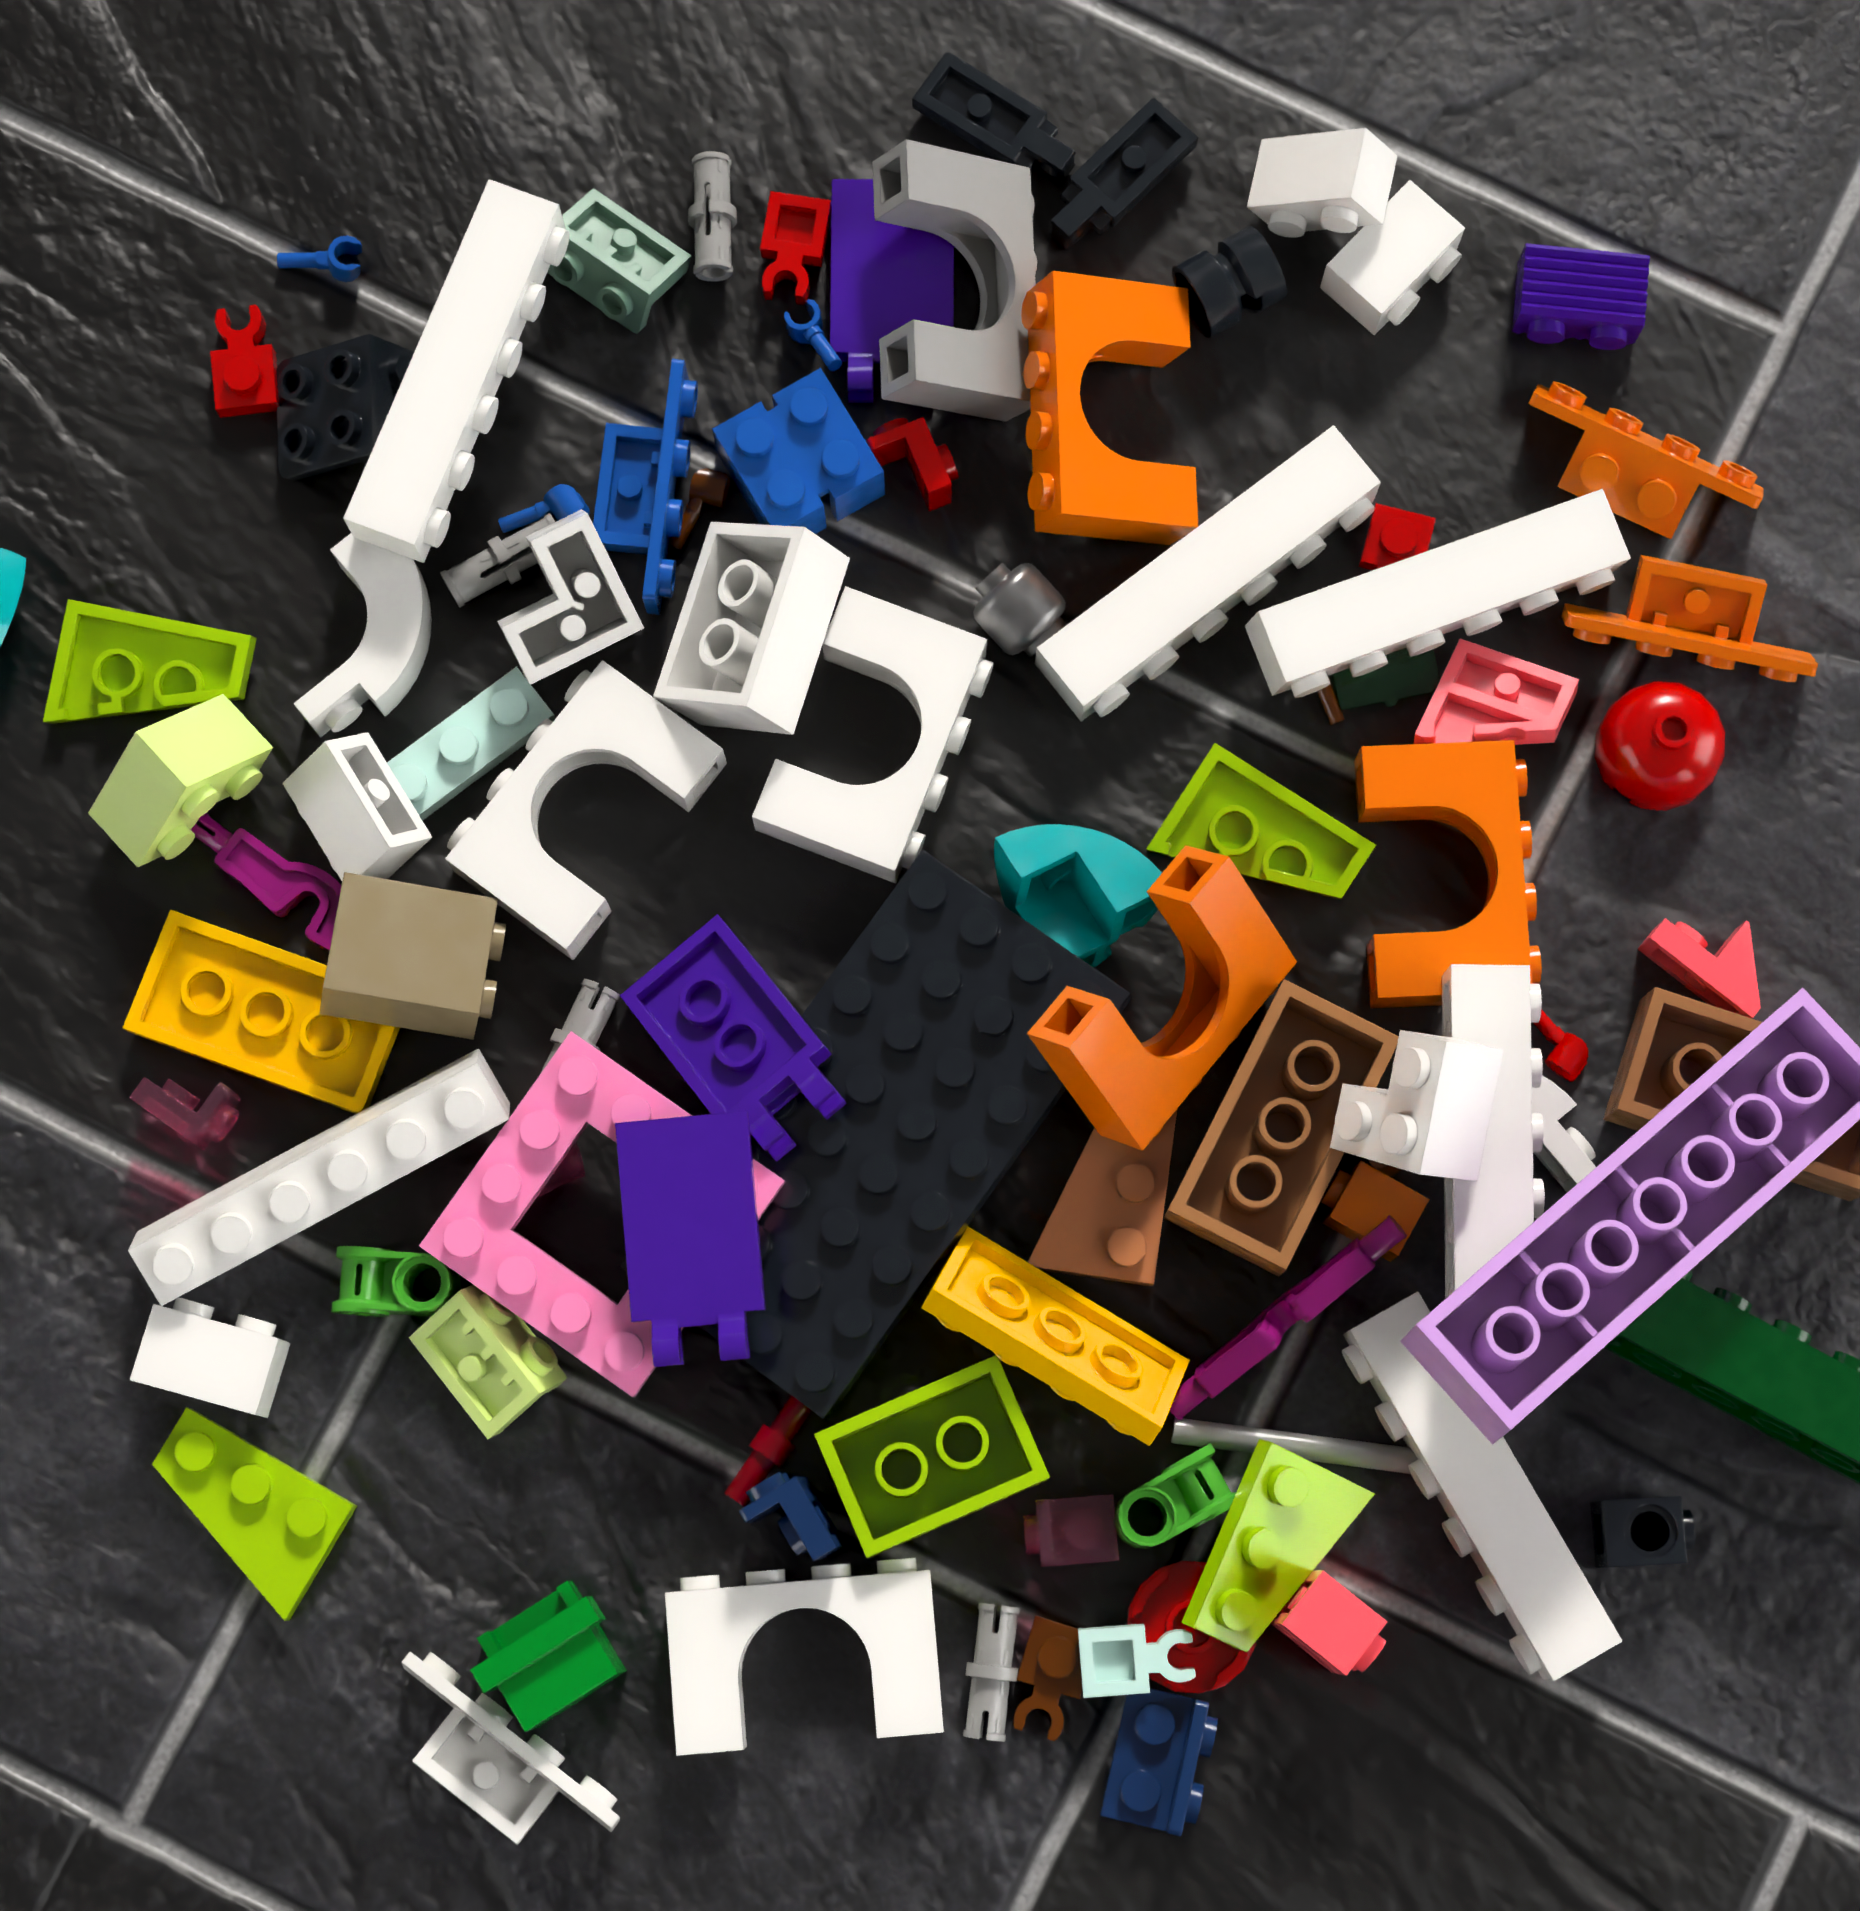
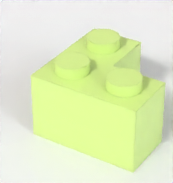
[88,694,273,867]

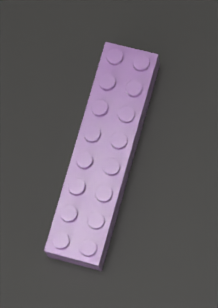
[1400,988,1860,1445]

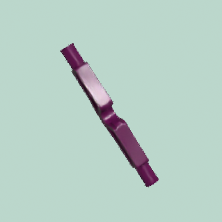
[191,813,341,952]
[1170,1215,1407,1420]

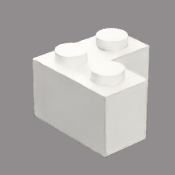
[497,509,644,685]
[1330,1030,1504,1181]

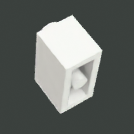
[1247,128,1397,238]
[1320,180,1465,335]
[282,732,432,881]
[130,1297,290,1418]

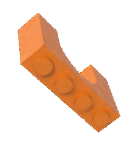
[1021,271,1198,545]
[1354,740,1542,1008]
[1027,845,1297,1151]

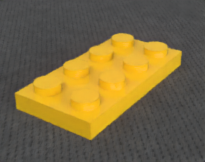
[123,910,400,1114]
[921,1227,1190,1446]

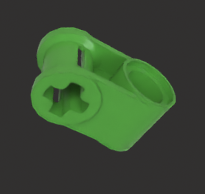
[331,1246,462,1317]
[1113,1443,1236,1549]

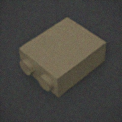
[320,872,506,1040]

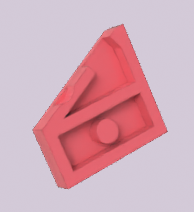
[1414,639,1579,745]

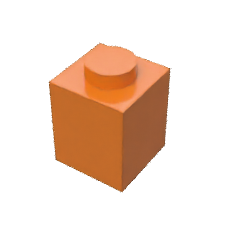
[1321,1161,1430,1262]

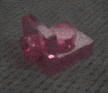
[129,1077,241,1151]
[1023,1494,1119,1567]

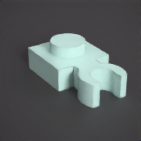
[1078,1623,1196,1698]

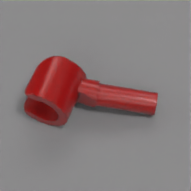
[1533,1009,1588,1082]

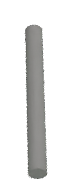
[1171,1417,1418,1474]

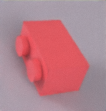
[1270,1570,1388,1676]

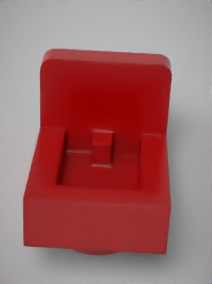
[866,417,959,511]

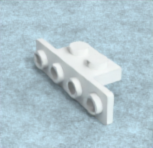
[401,1652,620,1845]

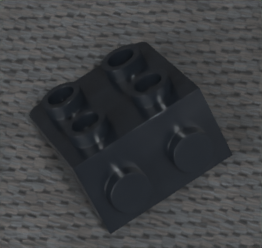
[276,334,414,481]

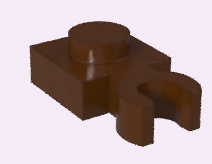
[1013,1616,1082,1741]

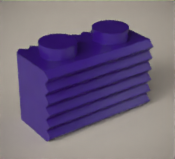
[1512,243,1650,350]

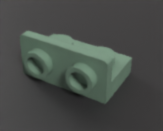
[547,188,691,334]

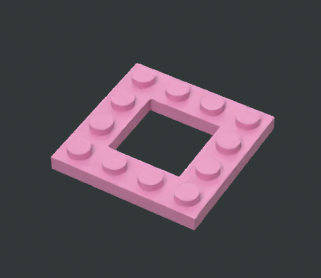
[419,1031,786,1397]

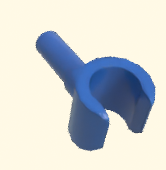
[277,235,362,283]
[784,299,842,371]
[498,484,590,533]

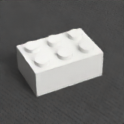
[653,522,850,735]

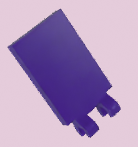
[830,179,954,403]
[620,914,847,1161]
[615,1111,766,1367]

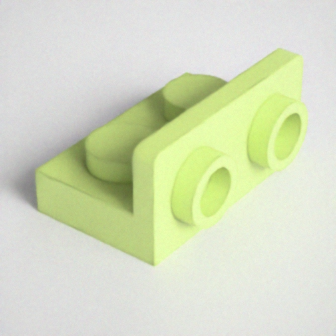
[409,1285,567,1439]

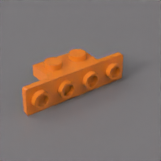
[1529,381,1764,539]
[1562,555,1818,682]

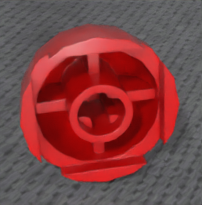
[1595,681,1725,811]

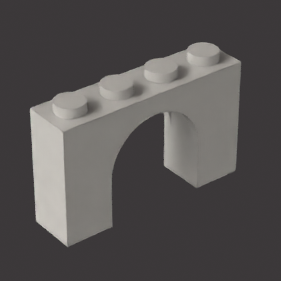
[872,139,1037,422]

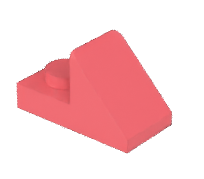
[1638,918,1761,1018]

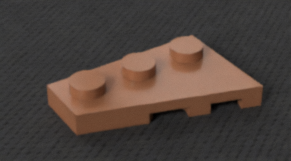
[1028,1110,1177,1286]

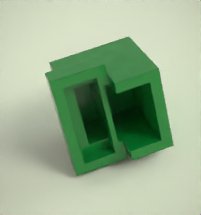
[470,1581,627,1732]

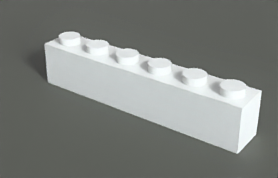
[343,179,569,563]
[1035,425,1381,722]
[1245,489,1631,698]
[1442,964,1545,1299]
[128,1048,510,1306]
[1342,1292,1622,1681]

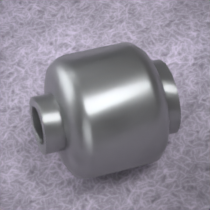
[973,563,1066,657]

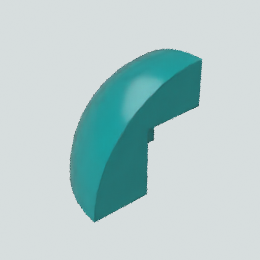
[994,824,1162,968]

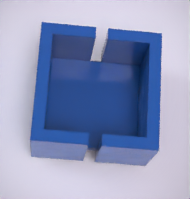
[712,368,885,534]

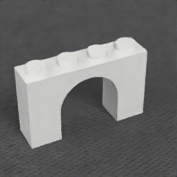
[752,586,994,883]
[445,660,727,960]
[665,1558,944,1756]

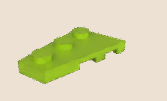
[43,599,257,724]
[1146,743,1376,900]
[152,1407,357,1621]
[1181,1439,1375,1652]

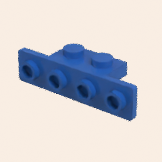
[593,359,698,615]

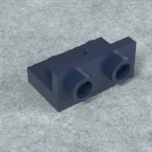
[738,1472,846,1561]
[1100,1688,1218,1837]

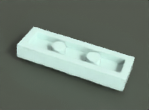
[387,666,556,821]

